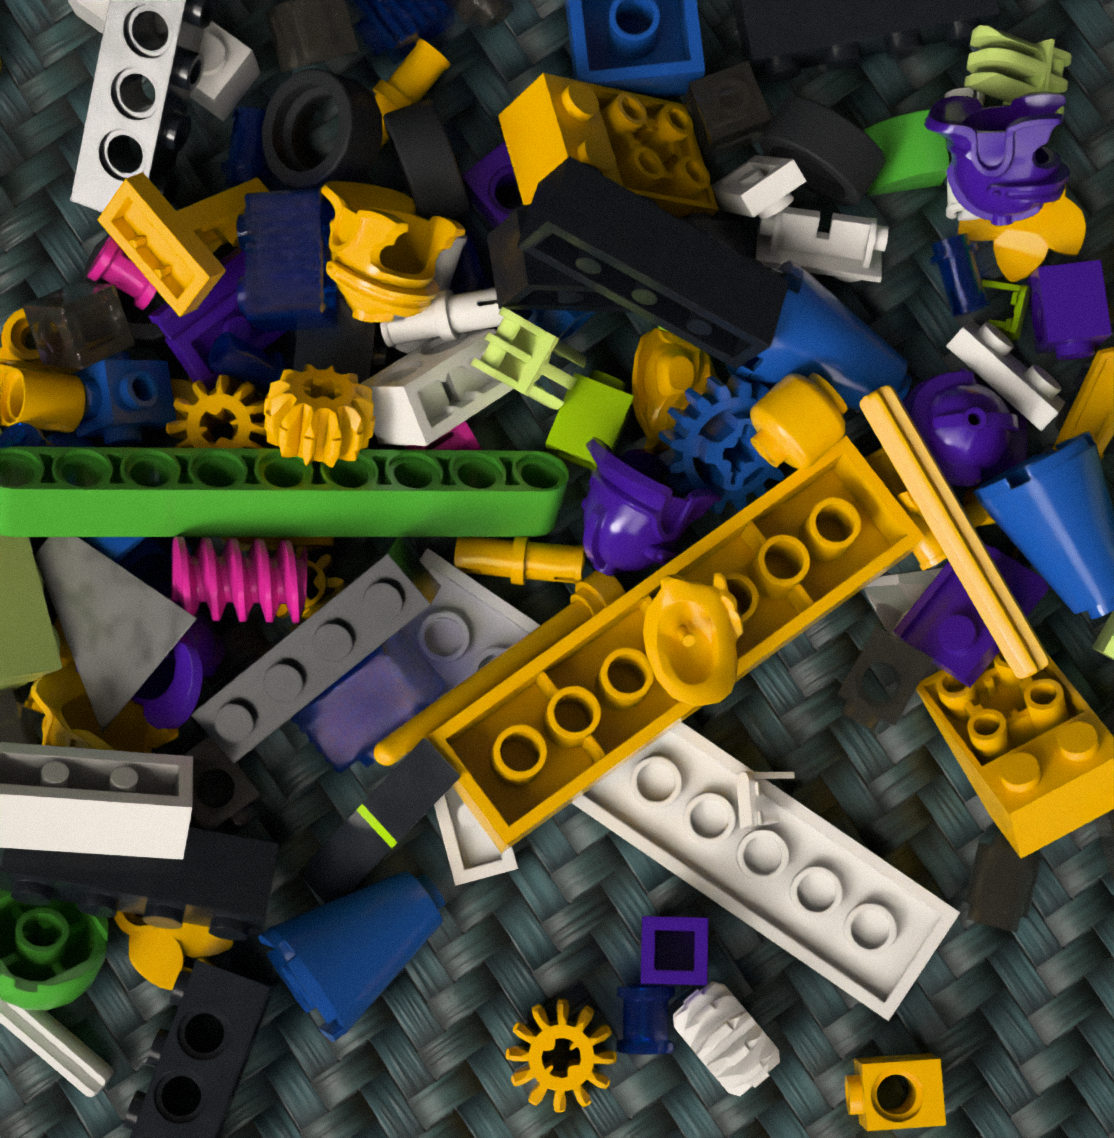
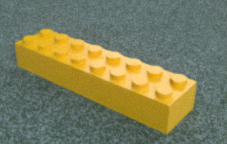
[426,435,926,854]

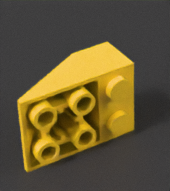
[498,73,719,218]
[914,651,1114,859]

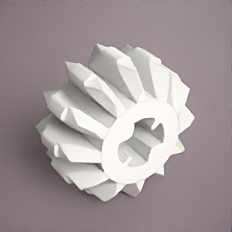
[673,981,780,1096]

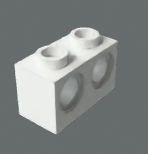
[361,329,514,446]

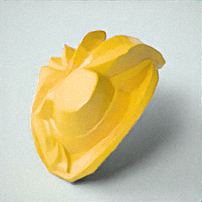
[632,328,720,451]
[643,572,743,707]

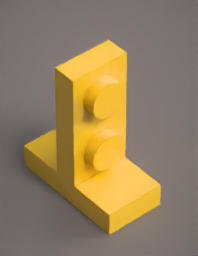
[97,172,273,317]

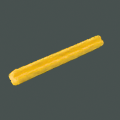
[860,385,1050,679]

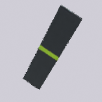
[299,738,460,903]

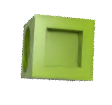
[545,370,634,470]

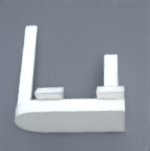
[737,771,795,829]

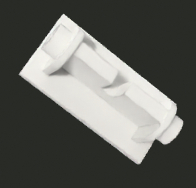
[755,207,889,282]

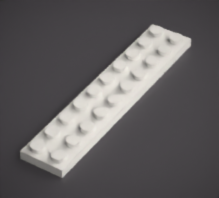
[363,548,960,1021]

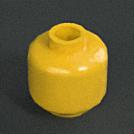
[750,373,847,469]

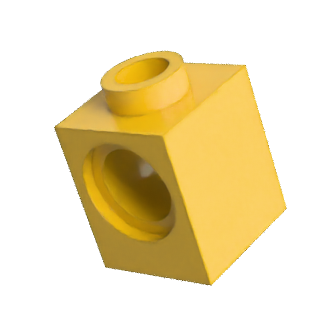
[845,1053,946,1131]

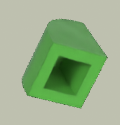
[863,110,950,196]

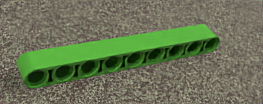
[0,447,569,537]

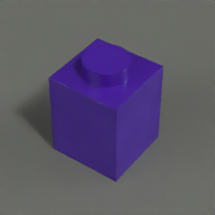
[641,916,709,986]

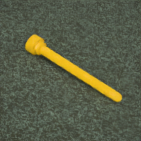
[374,570,626,766]

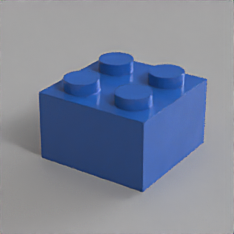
[565,0,705,98]

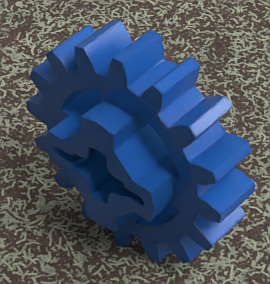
[657,373,785,514]

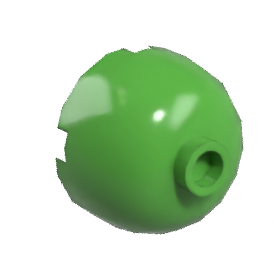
[0,888,108,1011]

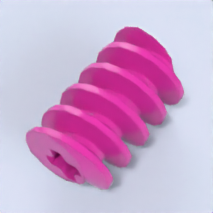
[170,536,307,623]

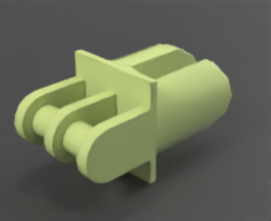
[964,25,1072,116]
[470,307,586,410]

